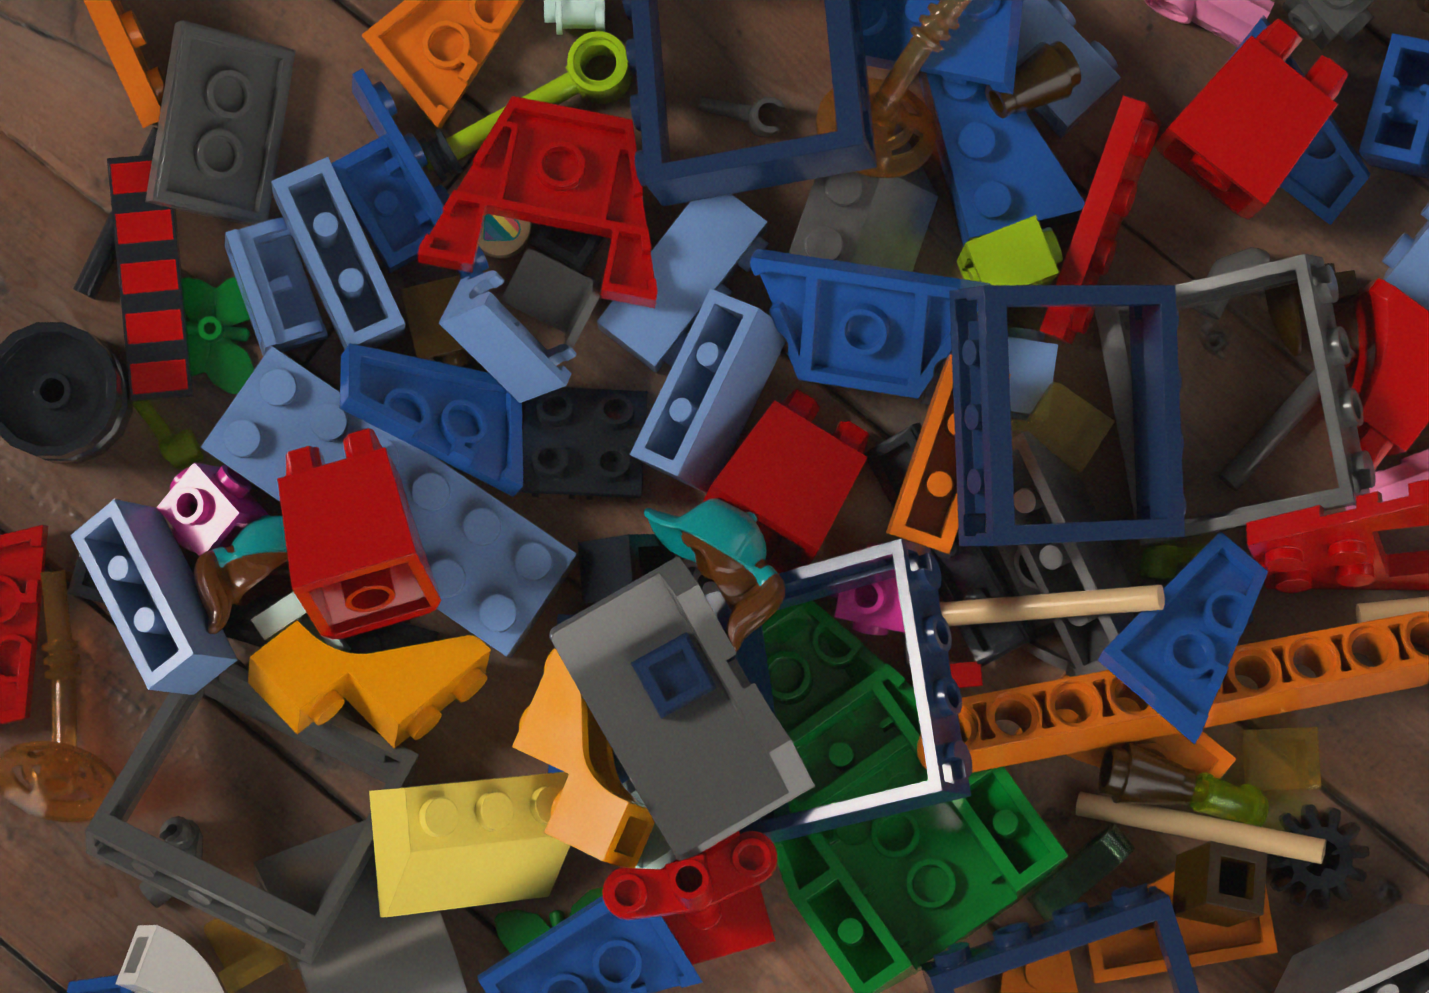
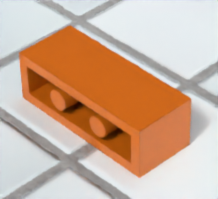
[886,354,1011,554]

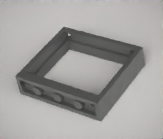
[1095,254,1376,546]
[85,658,419,965]

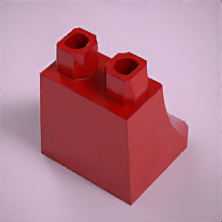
[1154,19,1348,220]
[1329,278,1429,469]
[702,389,869,574]
[277,428,441,639]

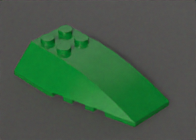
[762,600,1068,993]

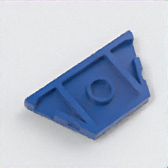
[750,249,991,399]

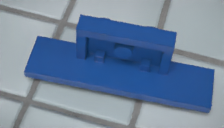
[331,68,489,279]

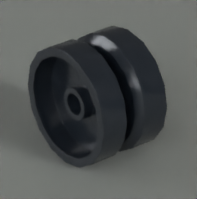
[0,322,133,464]

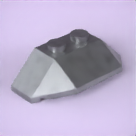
[769,116,938,317]
[985,431,1134,677]
[1274,903,1429,993]

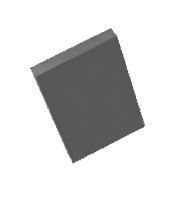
[145,20,296,226]

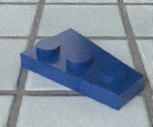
[860,0,1023,95]
[1098,531,1268,744]

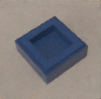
[630,632,717,719]

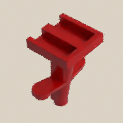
[602,831,778,965]

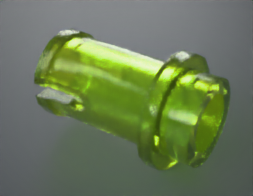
[1188,772,1269,827]

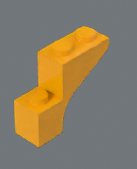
[248,620,491,749]
[512,648,655,868]

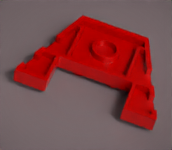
[418,96,658,309]
[1246,479,1429,593]

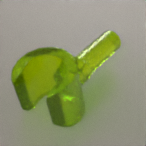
[132,401,204,469]
[1140,544,1205,581]

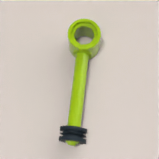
[419,31,632,182]

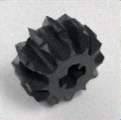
[1267,804,1370,910]

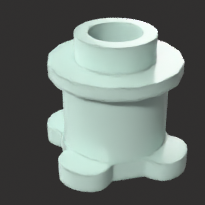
[544,0,605,35]

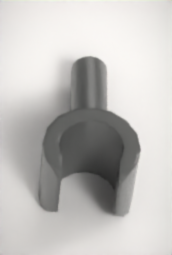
[699,96,785,137]

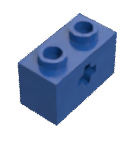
[1359,33,1429,179]

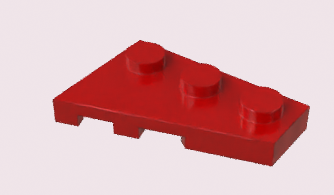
[0,525,49,726]

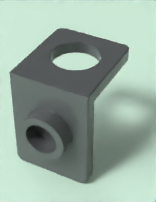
[502,248,601,348]

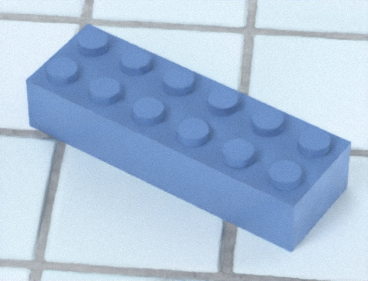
[201,346,579,658]

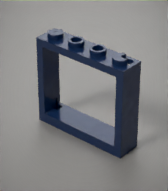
[622,0,877,206]
[949,285,1186,546]
[705,538,972,843]
[920,883,1199,993]

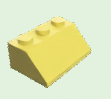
[369,772,570,917]

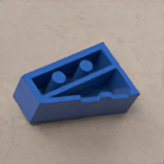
[918,71,1085,247]

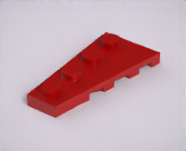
[1040,96,1162,345]

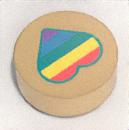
[479,214,531,259]

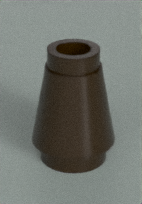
[985,41,1081,118]
[1098,743,1196,806]

